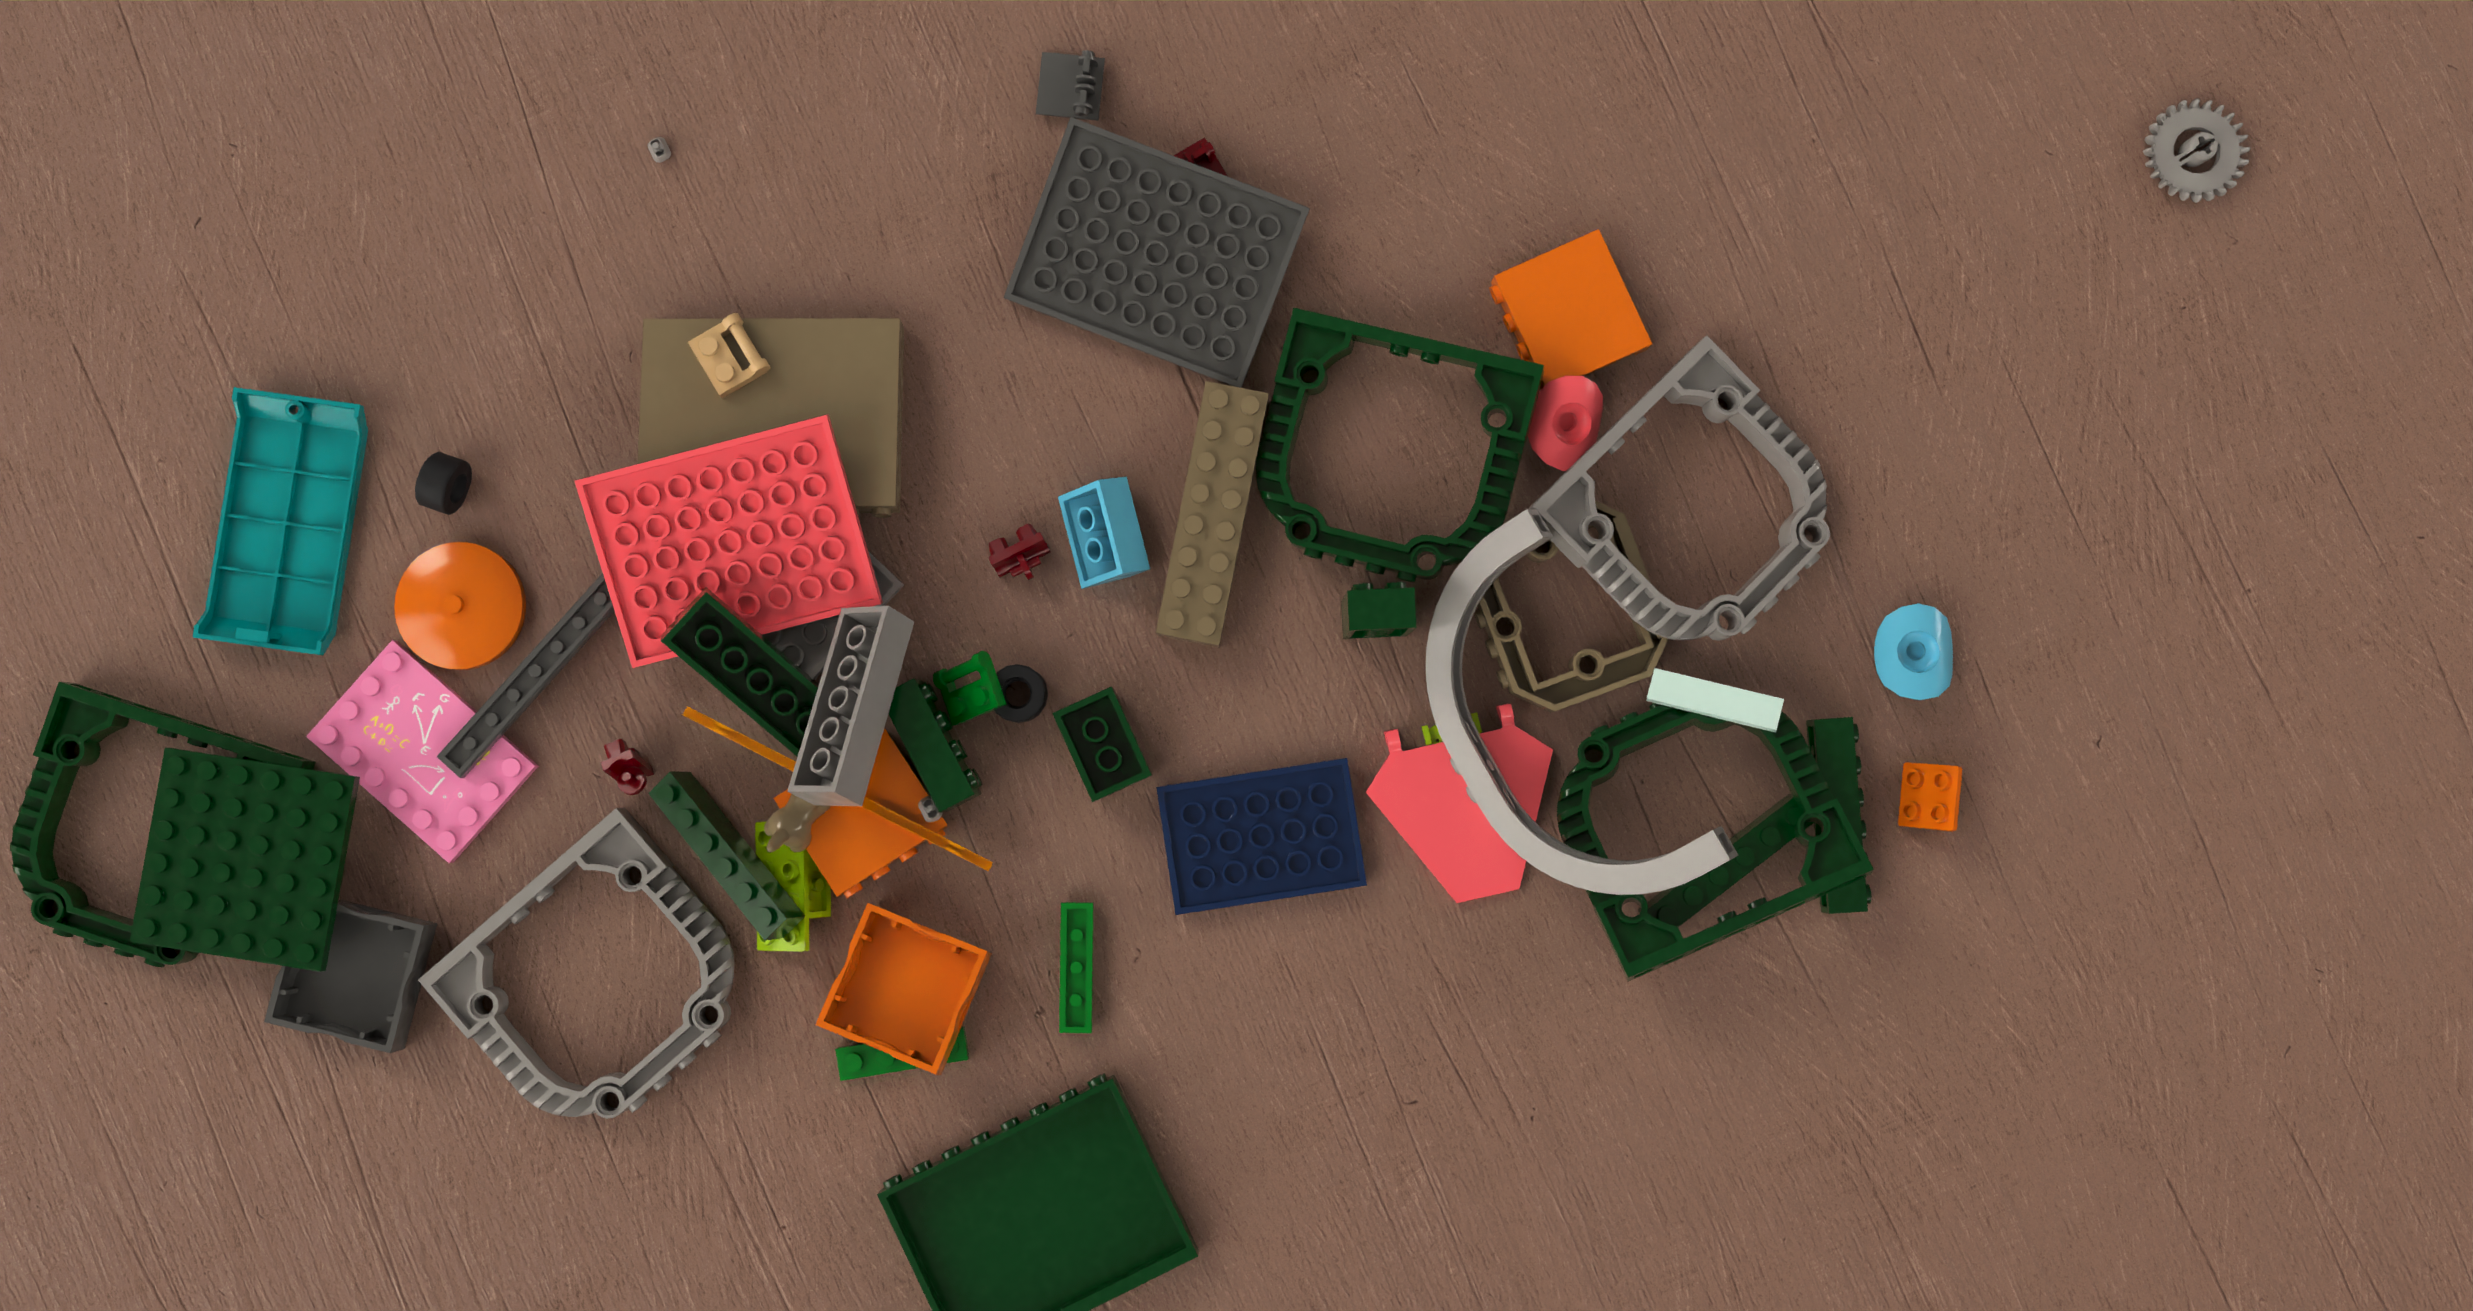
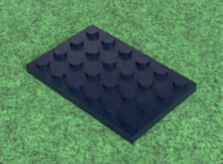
[1156,758,1367,915]

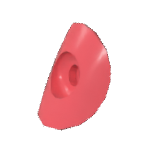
[1528,376,1603,471]

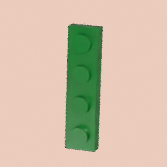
[1059,902,1094,1033]
[835,1026,969,1081]

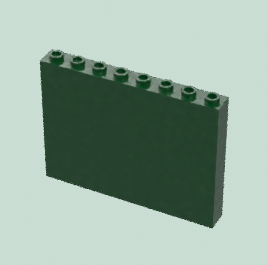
[877,1073,1199,1311]

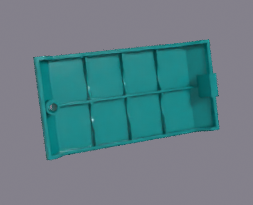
[193,387,368,656]

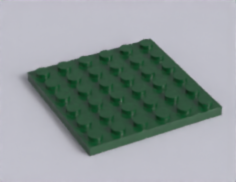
[130,747,360,972]

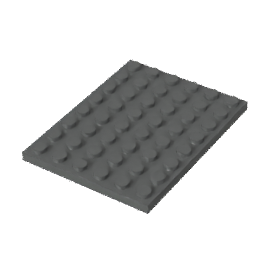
[1003,117,1310,388]

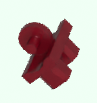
[988,523,1051,580]
[600,738,654,795]

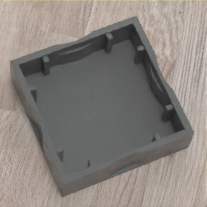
[264,899,438,1053]

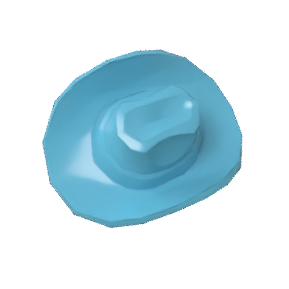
[1874,603,1953,700]

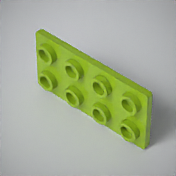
[755,821,831,952]

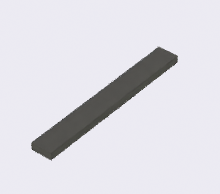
[437,573,615,778]

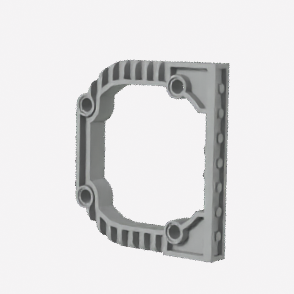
[1528,335,1830,641]
[418,808,735,1119]

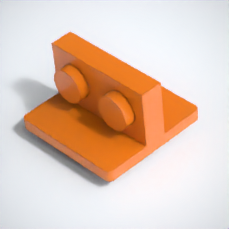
[1898,762,1963,832]

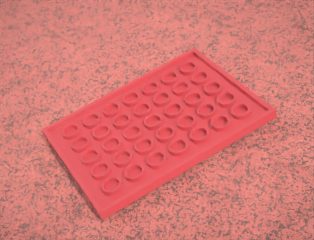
[574,414,883,668]

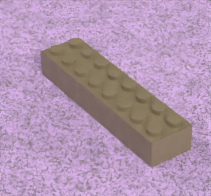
[1156,381,1269,648]

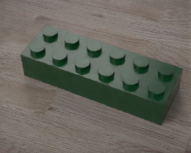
[661,587,819,757]

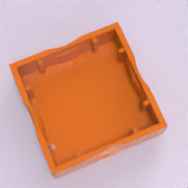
[815,903,992,1075]

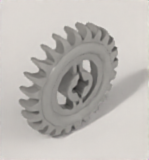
[2143,98,2251,203]

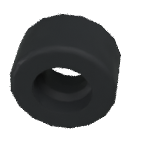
[415,452,472,515]
[994,664,1048,723]

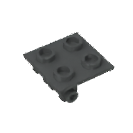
[1036,50,1105,121]

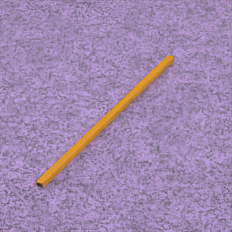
[682,706,993,871]

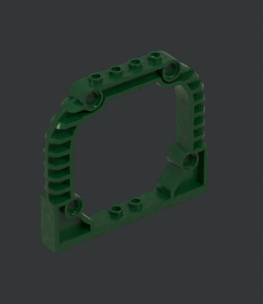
[1256,308,1544,583]
[10,682,316,967]
[1557,703,1874,982]

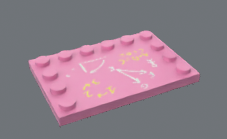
[306,640,539,863]

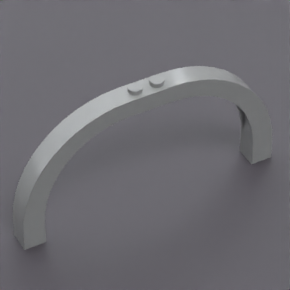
[1425,509,1738,895]

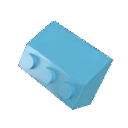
[1058,477,1150,589]

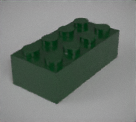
[1341,582,1417,639]
[888,678,983,812]

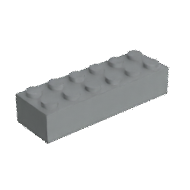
[787,606,914,806]

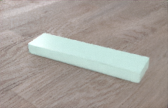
[1646,668,1784,733]

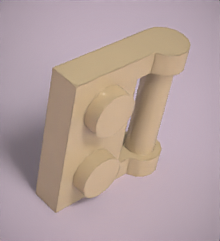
[688,313,771,399]

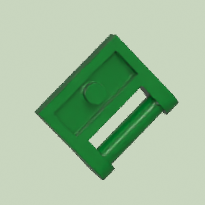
[933,651,1006,726]

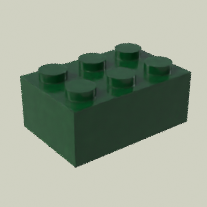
[1052,686,1153,802]

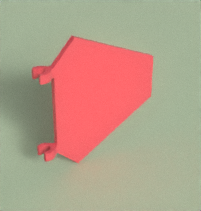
[1366,703,1553,903]

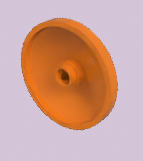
[394,542,526,670]

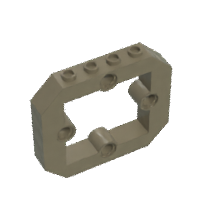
[1474,501,1668,713]

